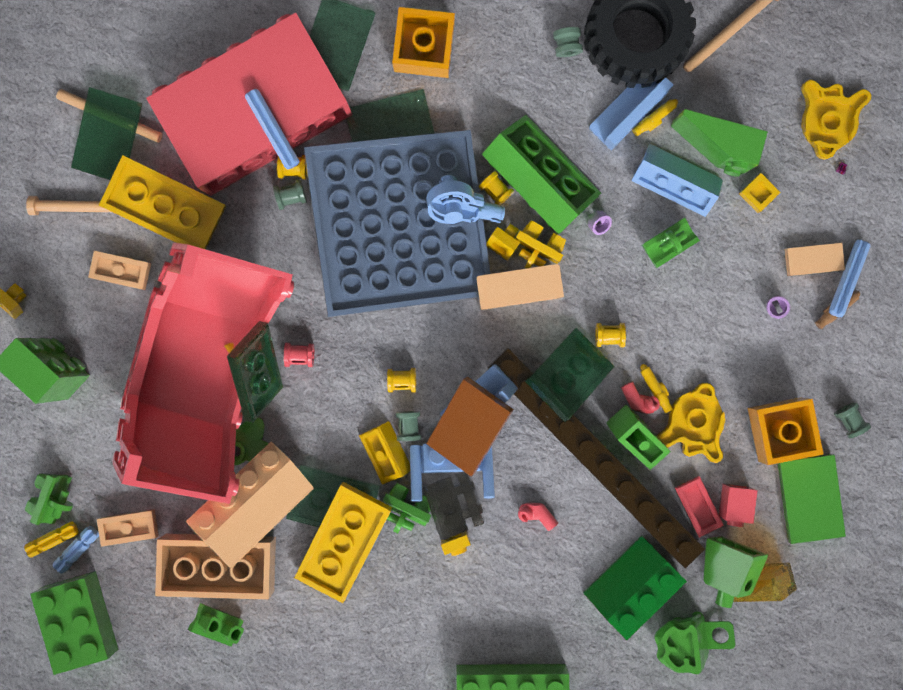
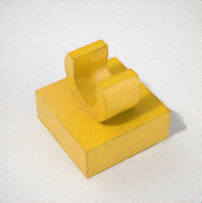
[486,223,520,261]
[0,283,26,319]

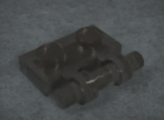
[423,472,484,540]

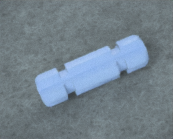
[52,526,99,574]

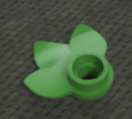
[234,418,269,465]

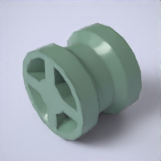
[553,27,583,57]

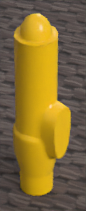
[632,99,678,136]
[640,364,673,413]

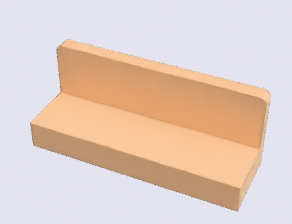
[476,264,564,310]

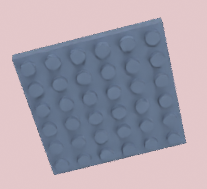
[304,130,490,317]

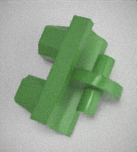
[641,218,700,268]
[25,473,74,525]
[382,483,432,534]
[187,603,244,647]

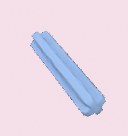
[245,89,299,170]
[829,240,870,317]

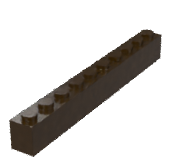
[487,348,705,569]

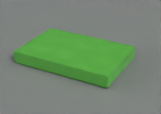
[778,454,846,544]

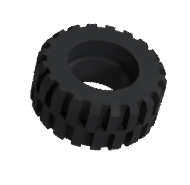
[584,0,696,88]

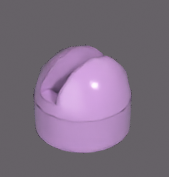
[587,210,612,235]
[766,296,790,319]

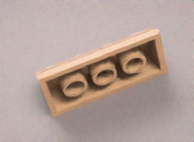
[186,442,314,569]

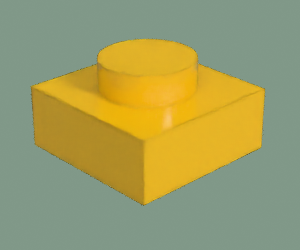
[739,173,781,213]
[441,530,471,556]

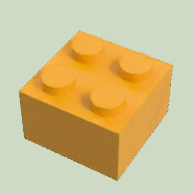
[392,7,455,78]
[747,397,824,465]

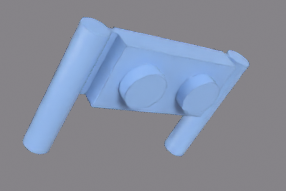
[410,444,495,502]

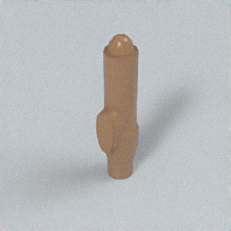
[815,290,860,329]

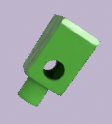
[703,536,768,608]

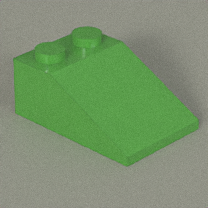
[671,109,768,176]

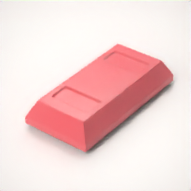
[675,476,724,538]

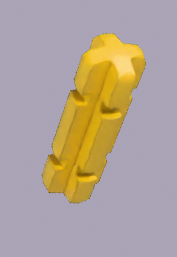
[24,521,79,558]

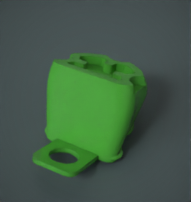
[654,611,736,675]

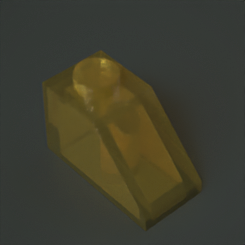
[733,563,797,602]

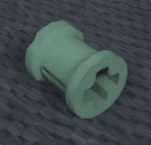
[273,179,307,210]
[834,402,871,438]
[396,411,421,441]

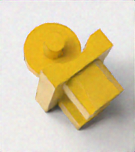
[515,220,566,269]

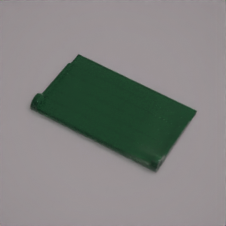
[310,0,376,91]
[71,87,143,180]
[346,89,435,142]

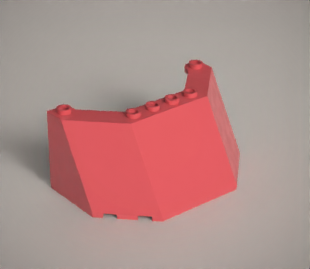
[112,243,294,504]

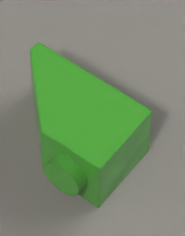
[606,405,671,470]

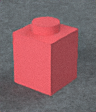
[719,483,758,527]

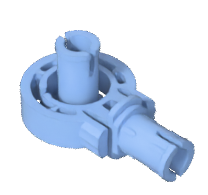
[426,175,505,224]

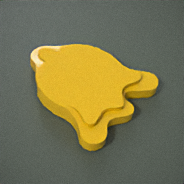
[801,80,872,160]
[657,383,725,463]

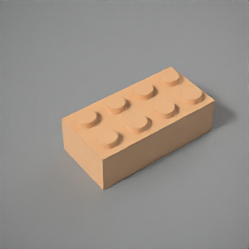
[155,533,276,599]

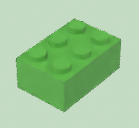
[0,338,90,404]
[30,571,119,675]

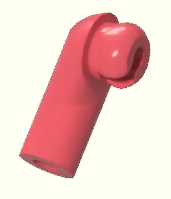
[621,381,660,414]
[518,502,559,531]

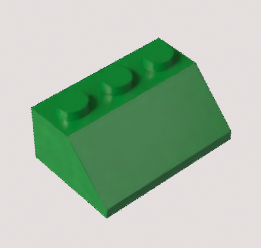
[583,535,687,640]

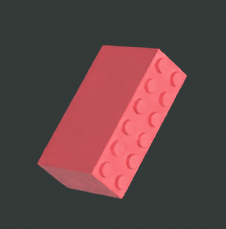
[146,13,352,196]

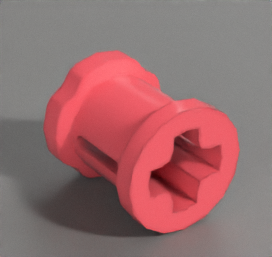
[284,342,315,367]

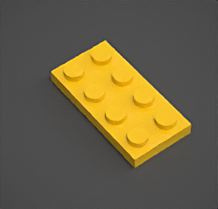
[98,155,226,249]
[294,482,393,603]

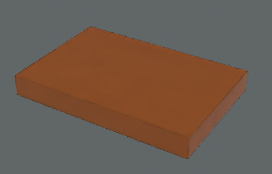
[426,376,514,477]

